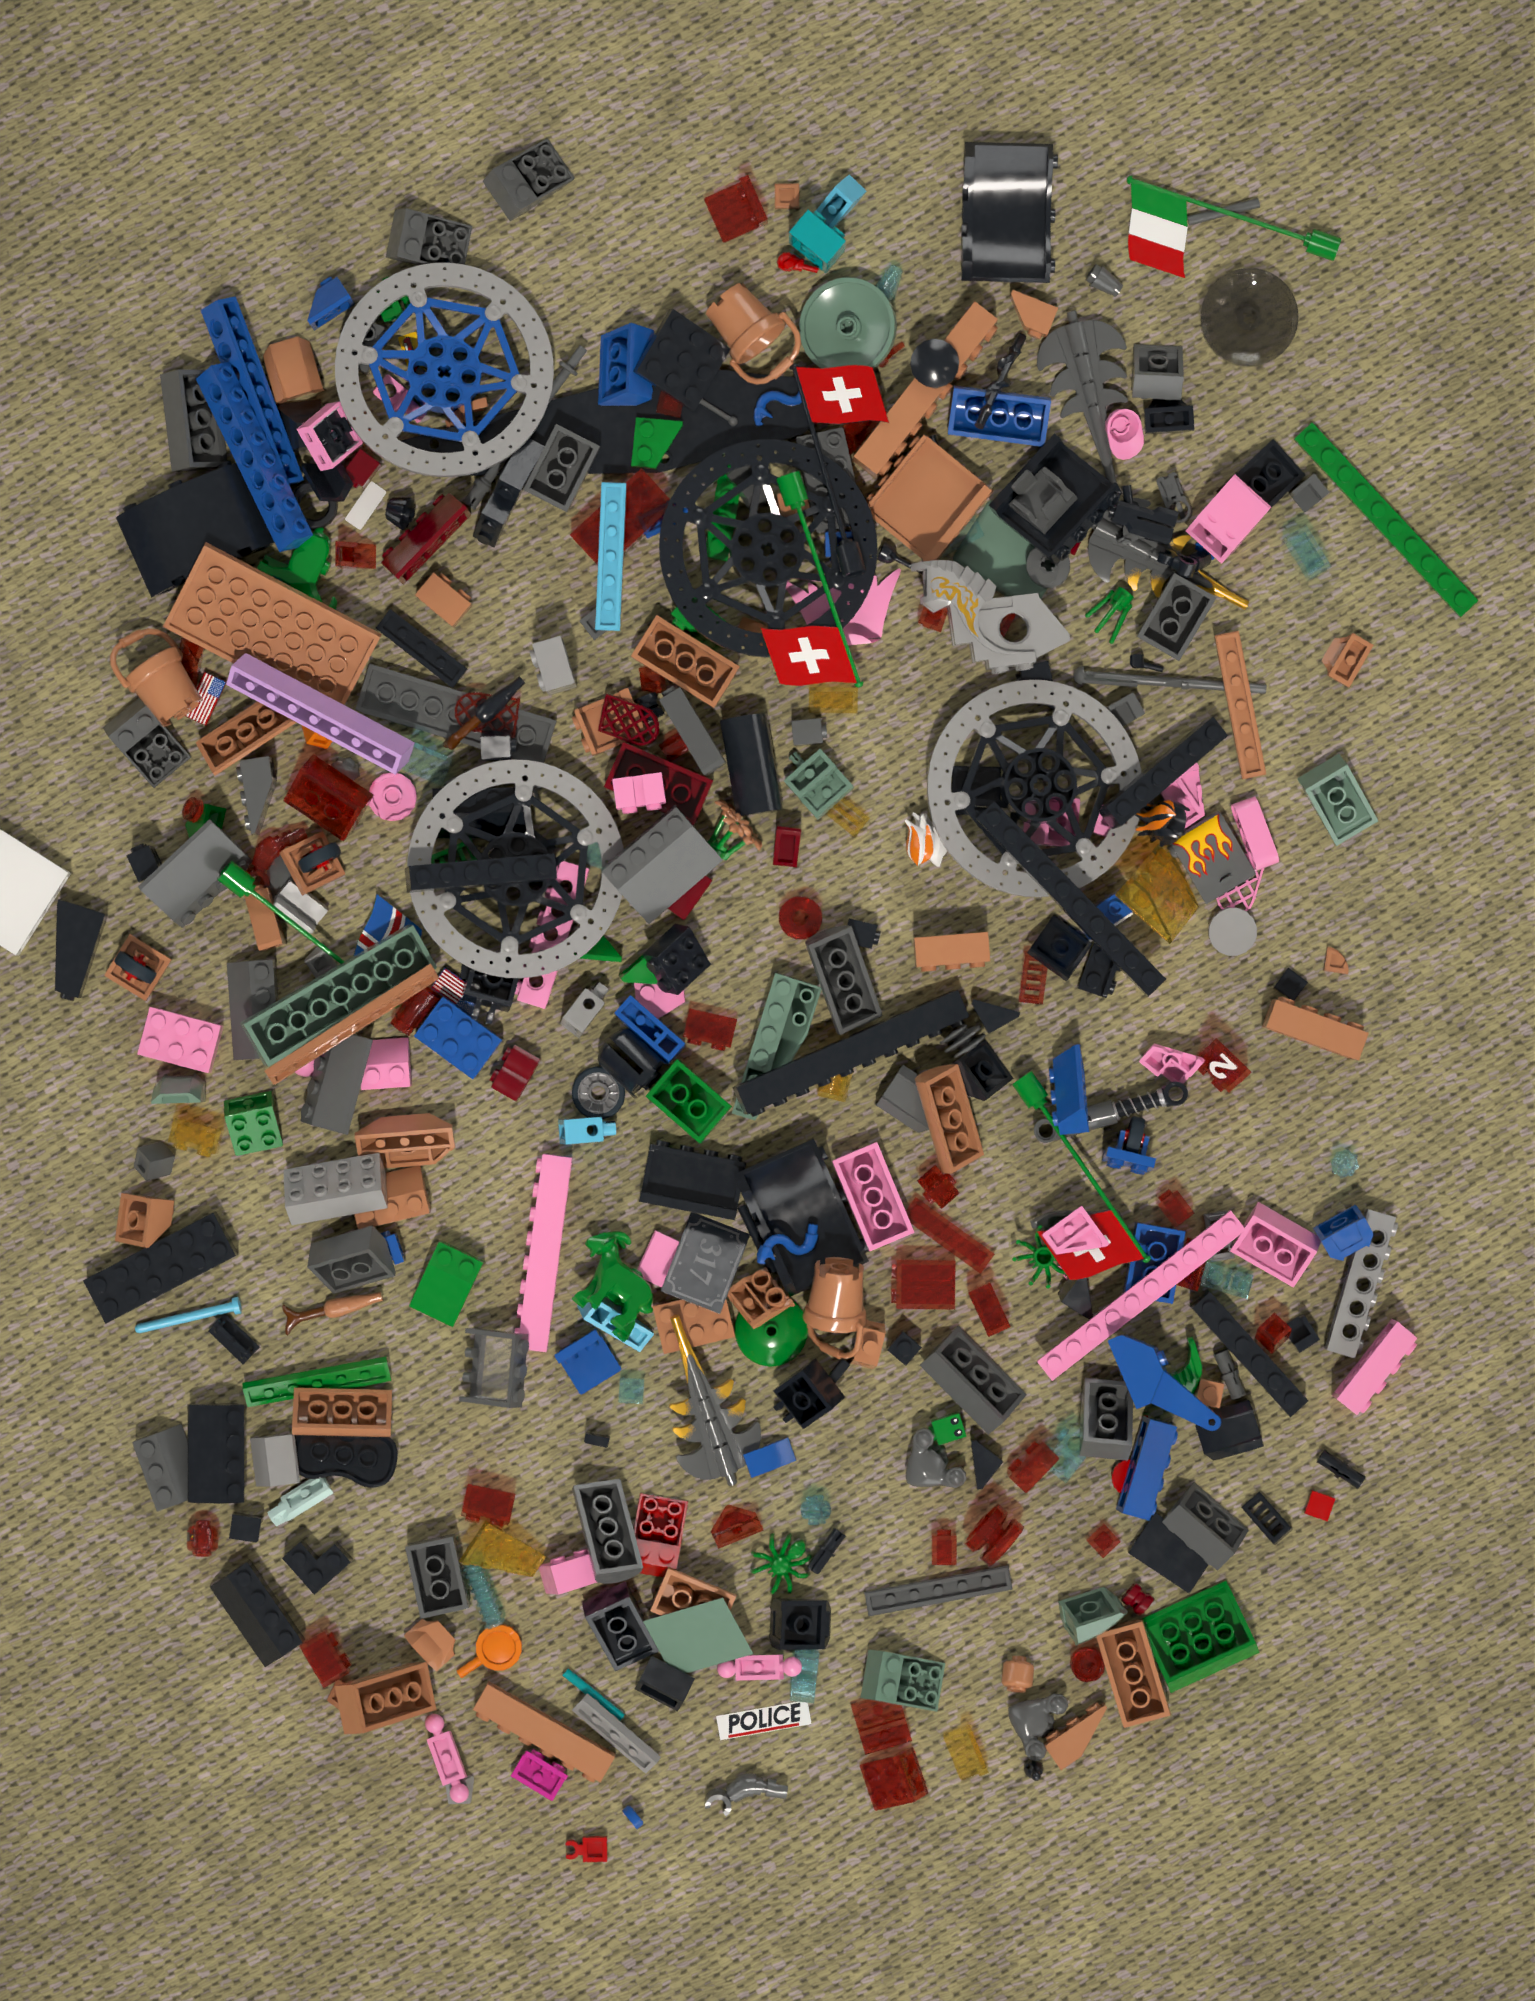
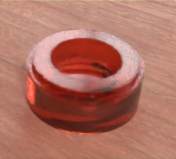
[182,797,204,823]

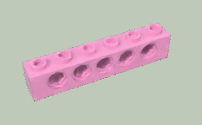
[515,861,590,1009]

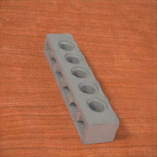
[1324,1208,1398,1358]

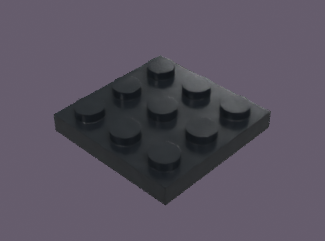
[633,309,730,411]

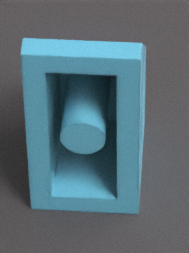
[816,175,867,229]

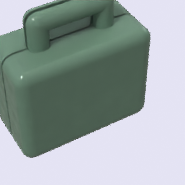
[953,500,1055,599]

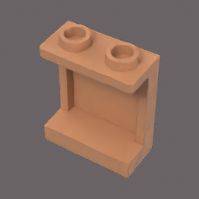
[571,688,647,756]

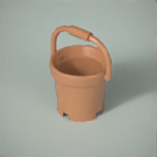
[706,283,801,385]
[110,628,203,727]
[803,1257,867,1359]

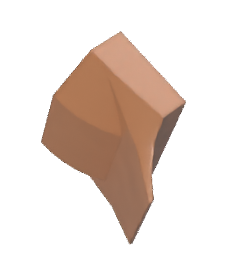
[1321,633,1374,688]
[404,1618,455,1672]

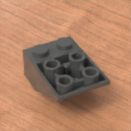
[483,138,575,221]
[386,208,472,270]
[103,698,191,788]
[236,756,277,835]

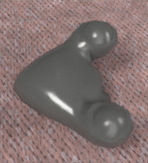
[906,1428,967,1488]
[1008,1693,1068,1761]

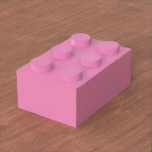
[137,1007,224,1073]

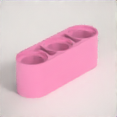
[1231,797,1279,871]

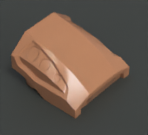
[727,1267,795,1329]

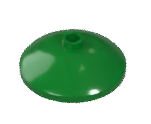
[735,1301,808,1367]

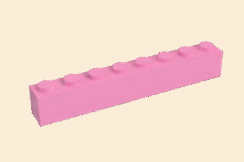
[515,1154,573,1352]

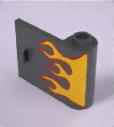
[1166,811,1256,904]

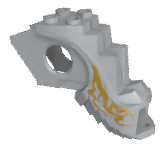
[910,560,1070,674]

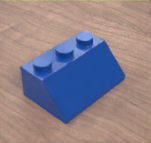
[598,323,654,406]
[1049,1044,1089,1135]

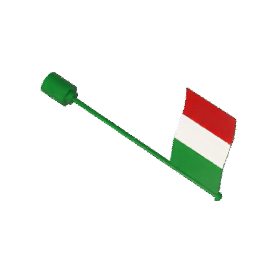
[1126,175,1341,278]

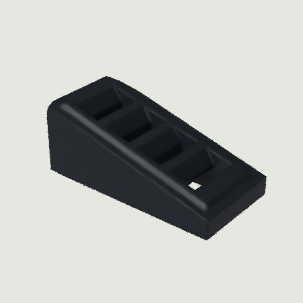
[1241,1491,1293,1545]

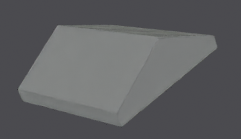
[250,1434,300,1487]

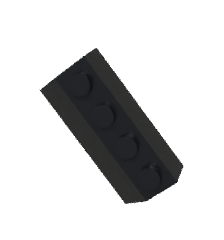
[432,788,532,838]
[187,1403,244,1504]
[210,1559,305,1667]

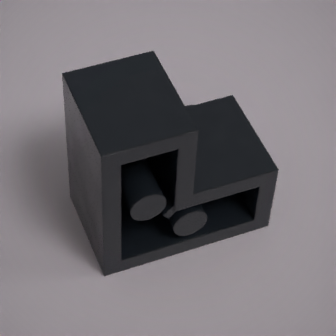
[282,1539,353,1595]

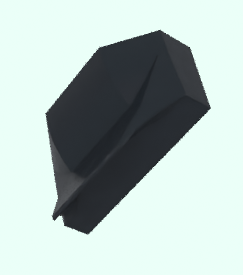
[1144,399,1195,434]

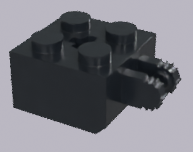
[461,949,519,1024]
[773,1358,845,1429]

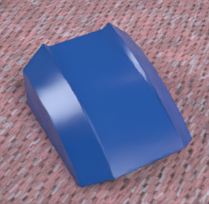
[1313,1205,1373,1261]

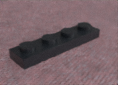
[376,609,468,688]

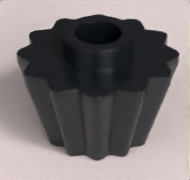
[385,497,415,530]

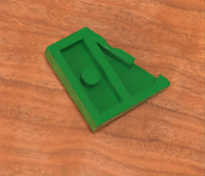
[631,417,683,469]

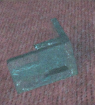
[402,742,453,786]

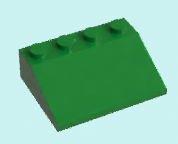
[1142,1581,1260,1693]

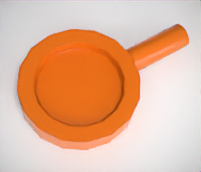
[456,1624,522,1678]

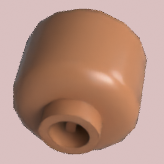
[1001,1656,1034,1693]

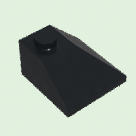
[276,399,322,452]
[951,1039,1014,1101]

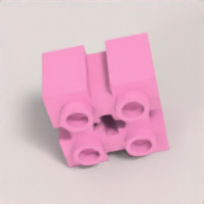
[612,772,666,814]

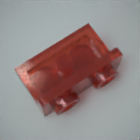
[683,1008,737,1051]
[1007,1440,1059,1493]

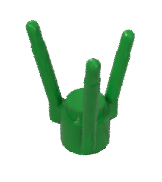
[1085,586,1134,644]

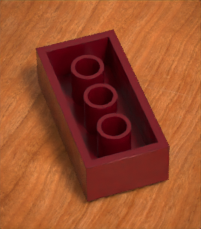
[604,742,714,826]

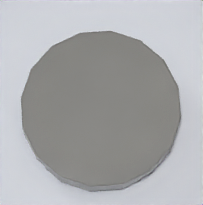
[1208,907,1257,956]

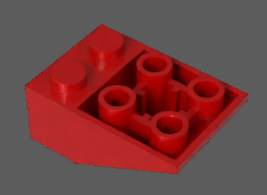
[634,1493,688,1577]

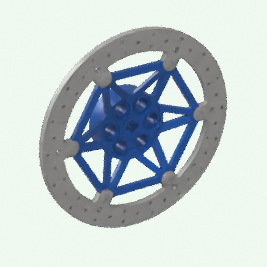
[335,263,554,477]

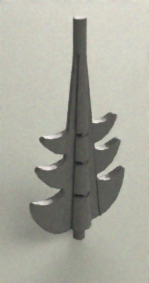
[1037,311,1128,484]

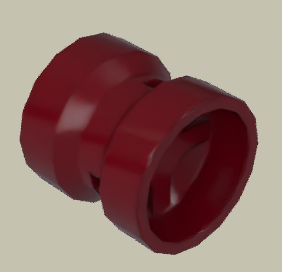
[1121,1582,1155,1616]

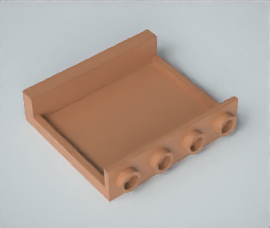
[866,435,994,561]

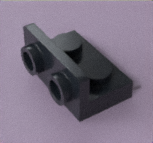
[1078,943,1121,998]

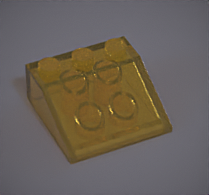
[1115,844,1199,944]

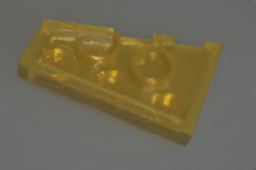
[459,1520,546,1577]

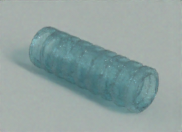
[462,1560,505,1629]

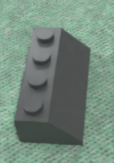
[160,370,227,472]
[227,959,278,1060]
[300,1034,373,1135]
[920,1326,1027,1435]

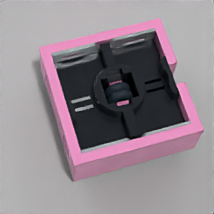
[297,401,363,471]

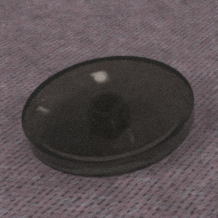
[1200,268,1299,367]

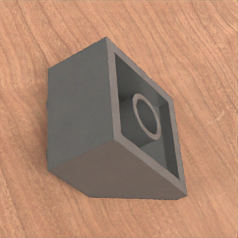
[1132,344,1184,400]

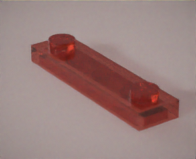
[905,1197,995,1274]

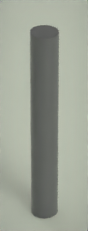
[1187,198,1260,226]

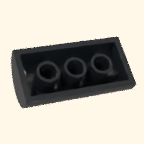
[720,713,783,816]

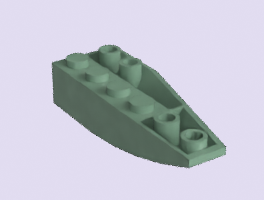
[732,972,821,1120]

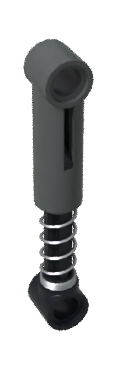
[1034,1082,1188,1143]

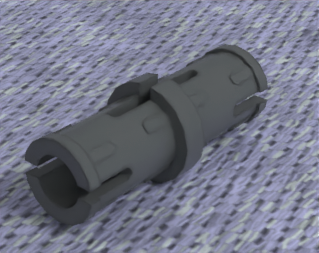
[1213,1349,1246,1400]

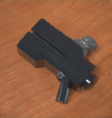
[1108,485,1179,547]

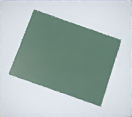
[643,1598,753,1674]

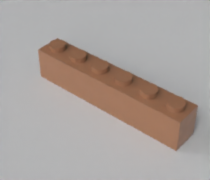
[473,1681,616,1783]

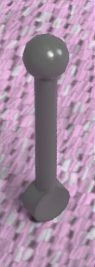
[699,398,738,426]

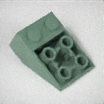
[860,1650,945,1712]

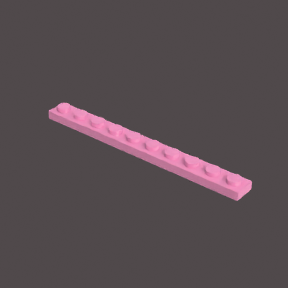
[1037,1210,1246,1381]

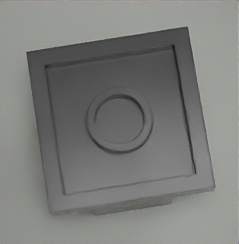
[1009,467,1078,534]

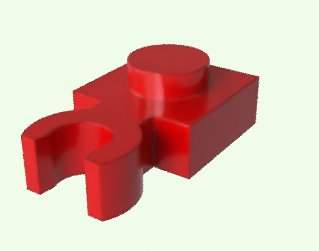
[565,1836,608,1862]

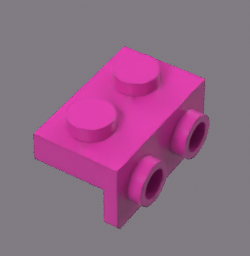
[510,1749,568,1801]

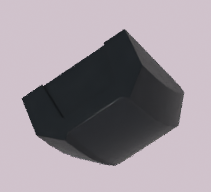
[1195,1399,1264,1461]
[769,1598,831,1650]

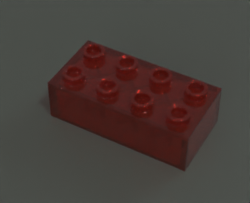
[570,468,676,565]

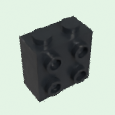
[642,923,711,995]

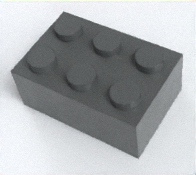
[523,424,601,513]
[1136,573,1217,661]
[1079,1378,1133,1461]
[405,1533,470,1619]

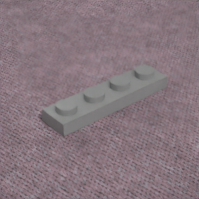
[572,1693,661,1774]

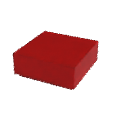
[1304,1490,1335,1522]

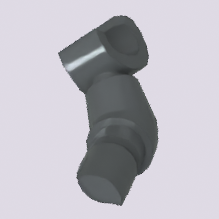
[705,1773,788,1817]

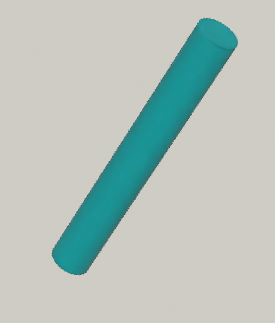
[562,1668,625,1721]

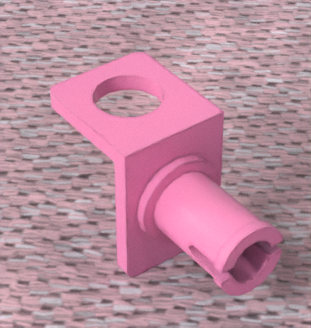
[373,374,427,423]

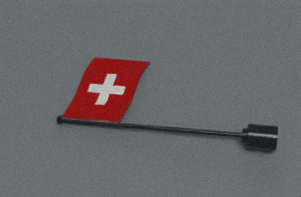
[790,363,889,578]

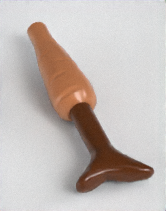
[282,1291,383,1336]

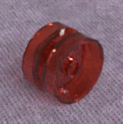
[964,1503,1024,1567]

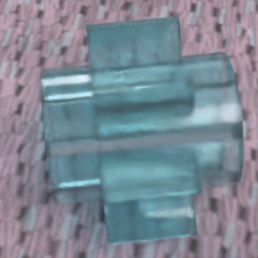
[801,1495,831,1525]

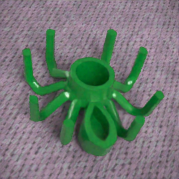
[1012,1225,1065,1289]
[750,1533,812,1594]

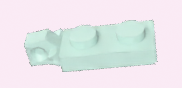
[267,1477,333,1526]

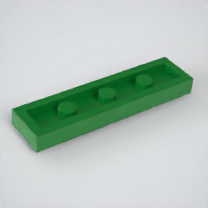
[706,465,740,561]

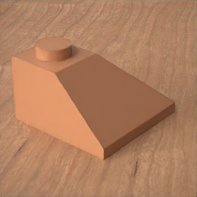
[115,1193,174,1248]

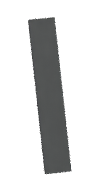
[864,1565,1013,1616]

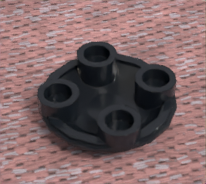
[910,339,959,389]

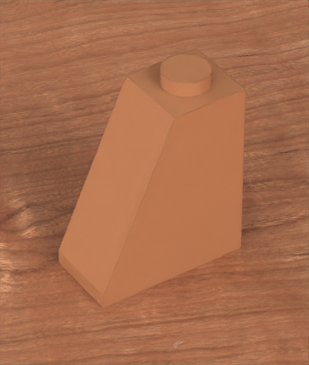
[244,885,287,951]

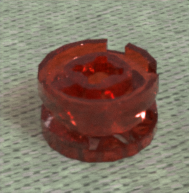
[1070,1646,1105,1683]

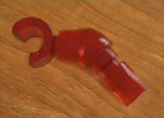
[246,828,308,888]

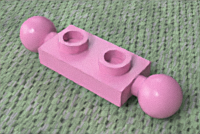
[717,1655,802,1681]
[425,1714,469,1803]

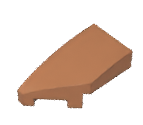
[445,397,489,428]

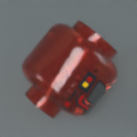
[186,1520,219,1557]

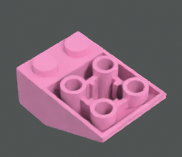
[1186,475,1271,564]

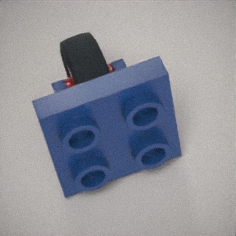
[1102,1116,1156,1175]

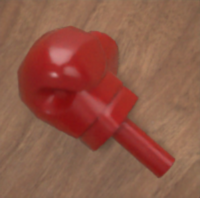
[776,252,819,273]

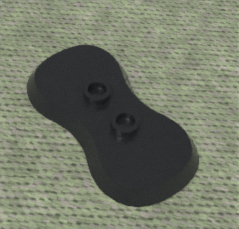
[294,1435,398,1488]

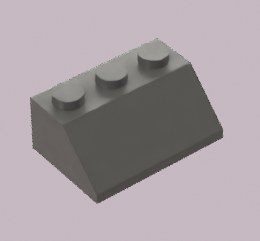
[307,1225,396,1294]
[132,1424,188,1511]
[1162,1482,1249,1571]

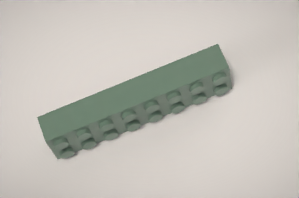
[240,924,437,1067]

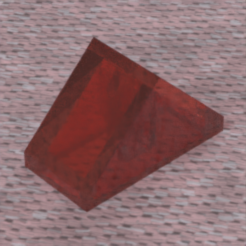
[335,541,376,569]

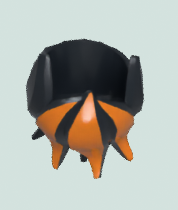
[1135,800,1190,847]

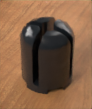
[597,1028,668,1099]

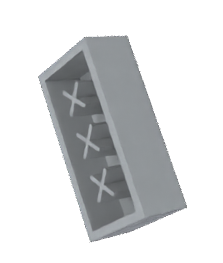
[283,1153,388,1225]

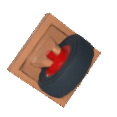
[280,831,345,896]
[104,934,172,1001]

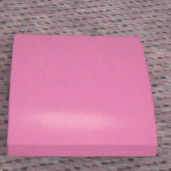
[637,1230,679,1287]

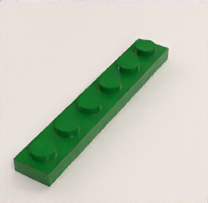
[242,1356,392,1407]

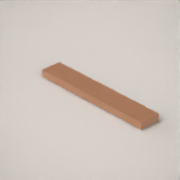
[1214,630,1266,779]

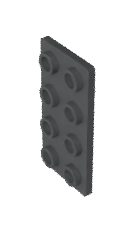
[796,427,857,533]

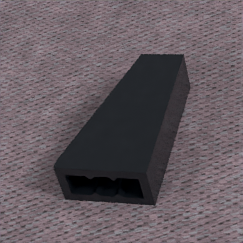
[55,899,108,1001]

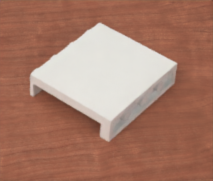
[0,829,71,956]

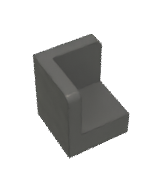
[1289,474,1330,512]
[1107,692,1145,726]
[134,1142,175,1181]

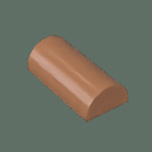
[631,615,740,708]
[915,1064,984,1174]
[292,1388,392,1437]
[1096,1619,1171,1728]

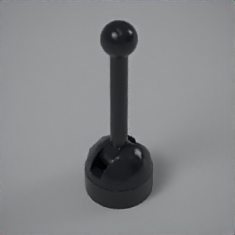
[877,542,923,575]
[1024,1759,1043,1781]

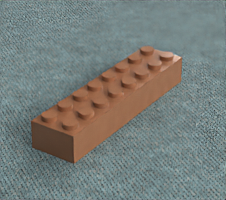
[853,301,998,479]

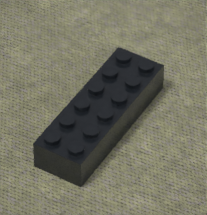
[83,1212,239,1324]

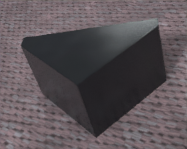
[971,999,1020,1034]
[1058,1278,1093,1319]
[970,1439,1003,1490]

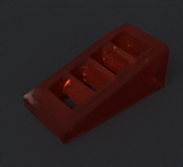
[1018,951,1048,1005]

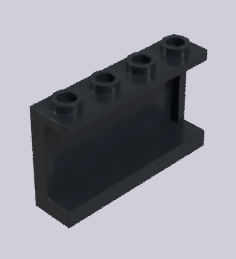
[639,1140,746,1220]

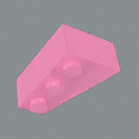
[538,1548,597,1595]

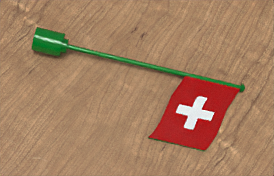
[760,471,864,688]
[1012,1071,1151,1280]

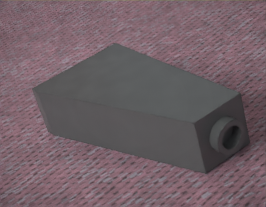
[659,686,727,776]

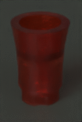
[390,987,441,1036]

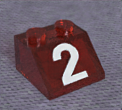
[1195,1038,1251,1093]

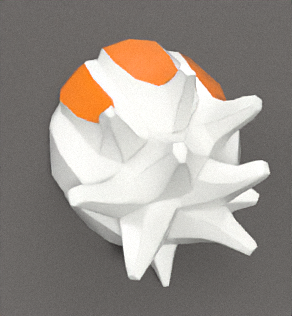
[904,812,947,867]

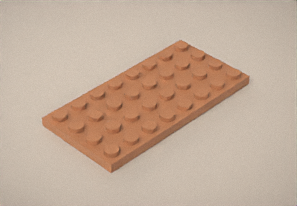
[163,542,382,705]

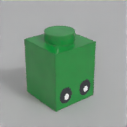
[928,1412,967,1445]

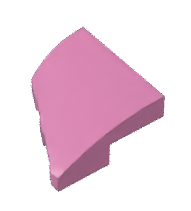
[1139,1044,1205,1088]

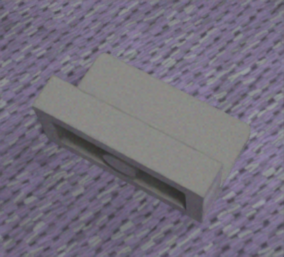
[273,878,329,934]

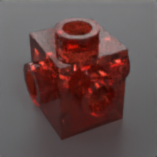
[917,1165,960,1209]

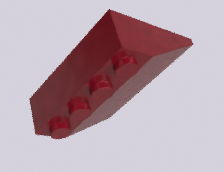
[381,493,471,585]

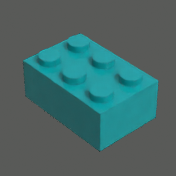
[789,210,846,274]

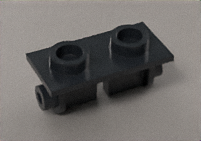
[208,1314,260,1365]

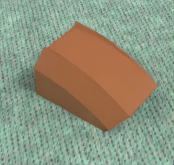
[263,336,324,404]

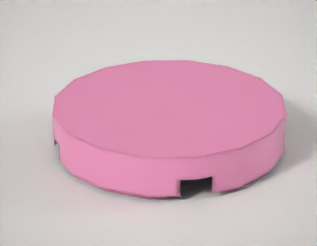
[368,773,417,821]

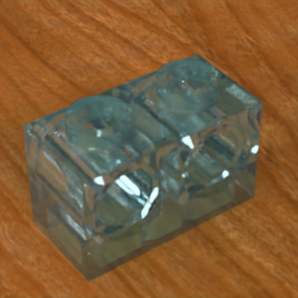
[1041,1425,1086,1483]
[790,1650,819,1703]

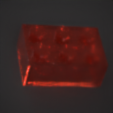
[283,754,374,842]

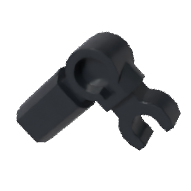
[1157,548,1212,578]

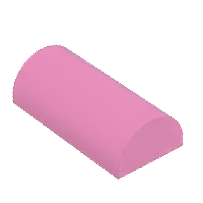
[832,1142,915,1252]

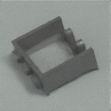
[459,1328,529,1408]

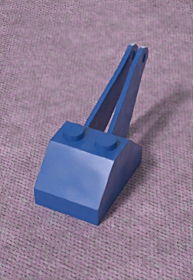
[1108,1334,1221,1431]

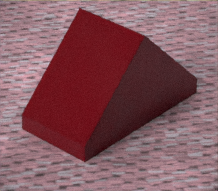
[773,826,801,868]

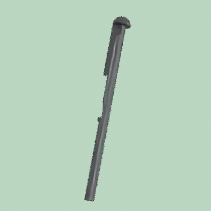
[1073,666,1267,694]

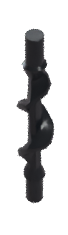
[975,333,1026,429]

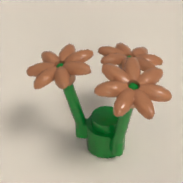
[707,799,762,860]

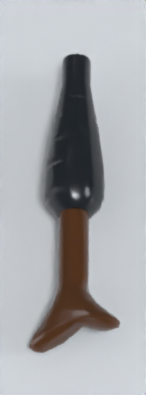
[443,676,525,750]

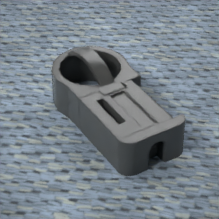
[1156,472,1193,524]

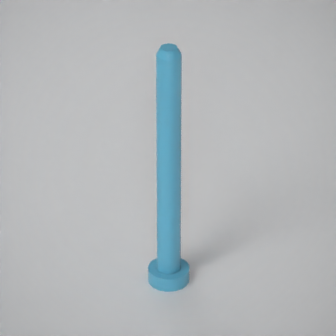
[135,1297,242,1333]

